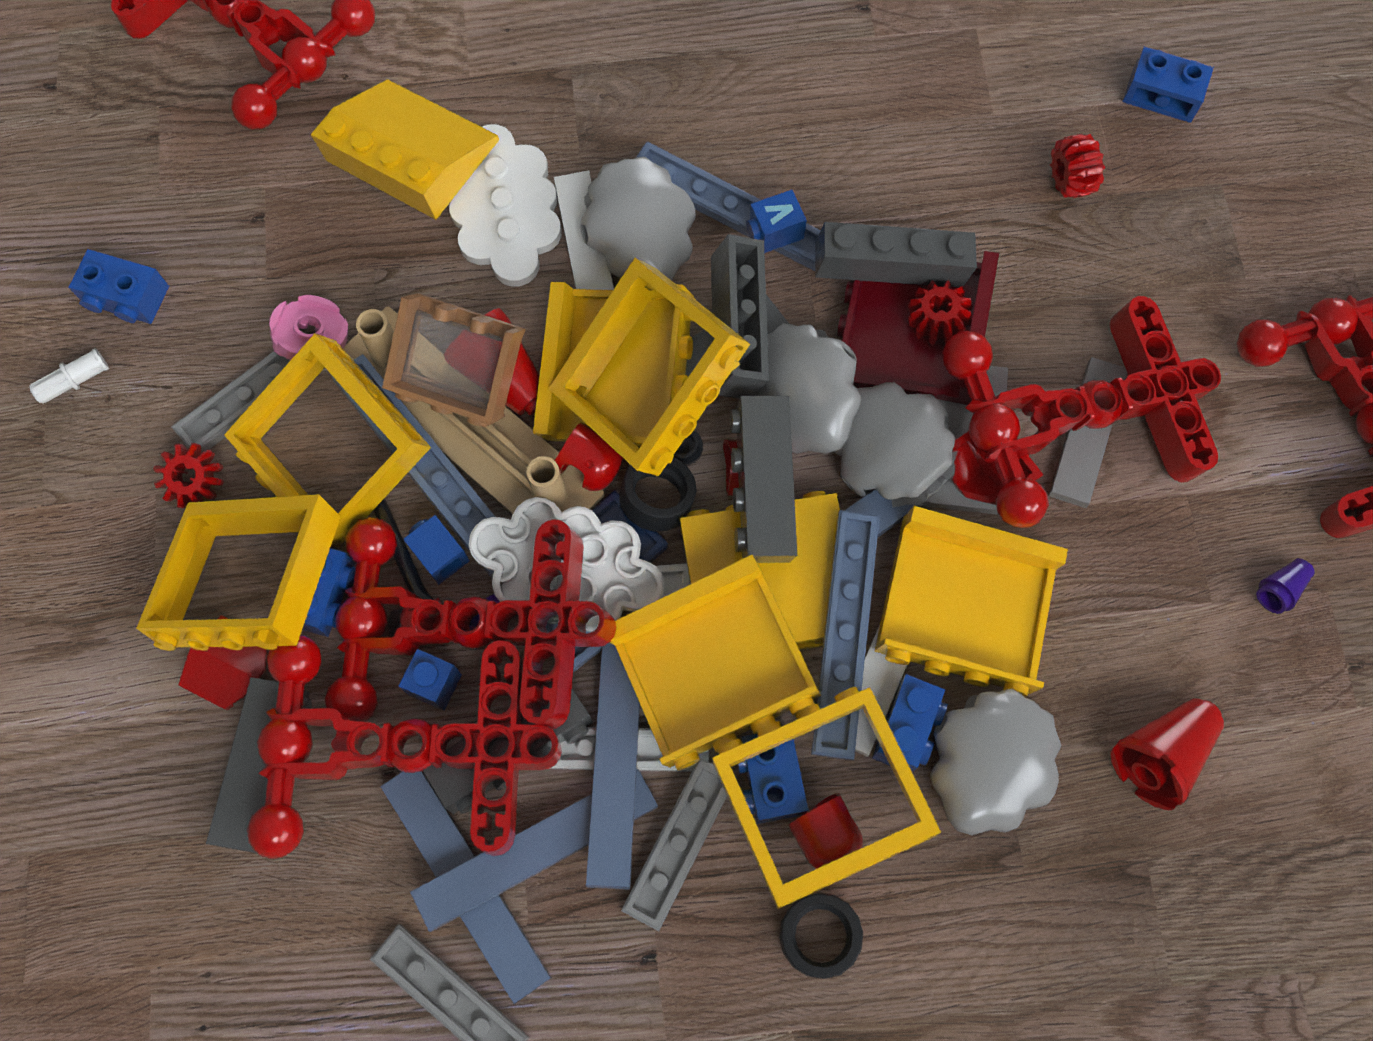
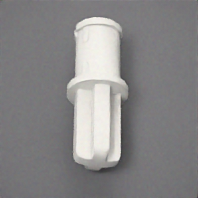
[29,348,109,404]

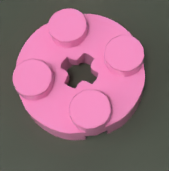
[270,295,348,360]

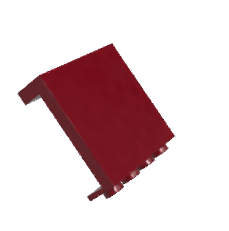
[837,251,999,405]

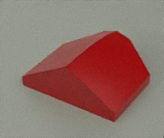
[951,431,1044,505]
[178,615,267,711]

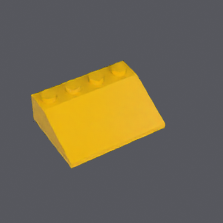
[311,79,499,220]

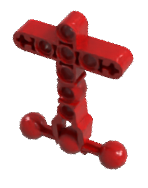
[111,0,375,130]
[1237,295,1373,538]
[942,296,1221,528]
[324,517,617,729]
[247,635,562,859]

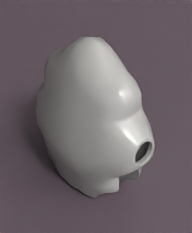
[580,157,696,281]
[755,323,862,454]
[834,382,957,507]
[930,689,1062,835]

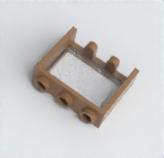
[382,293,526,427]

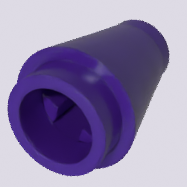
[1256,558,1315,614]

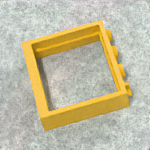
[548,258,750,476]
[224,333,431,547]
[136,494,341,651]
[712,687,941,909]

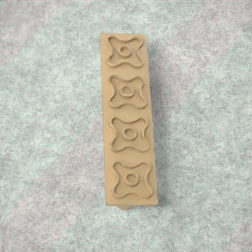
[343,307,604,515]

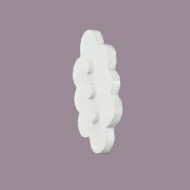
[449,124,561,287]
[469,497,665,633]

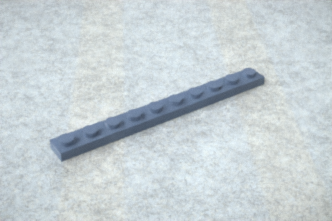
[331,354,602,673]

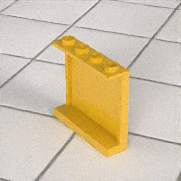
[533,282,696,446]
[680,491,840,650]
[874,506,1068,697]
[610,554,821,770]

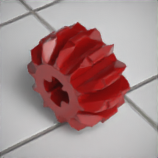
[1050,134,1106,198]
[908,280,973,346]
[153,443,224,508]

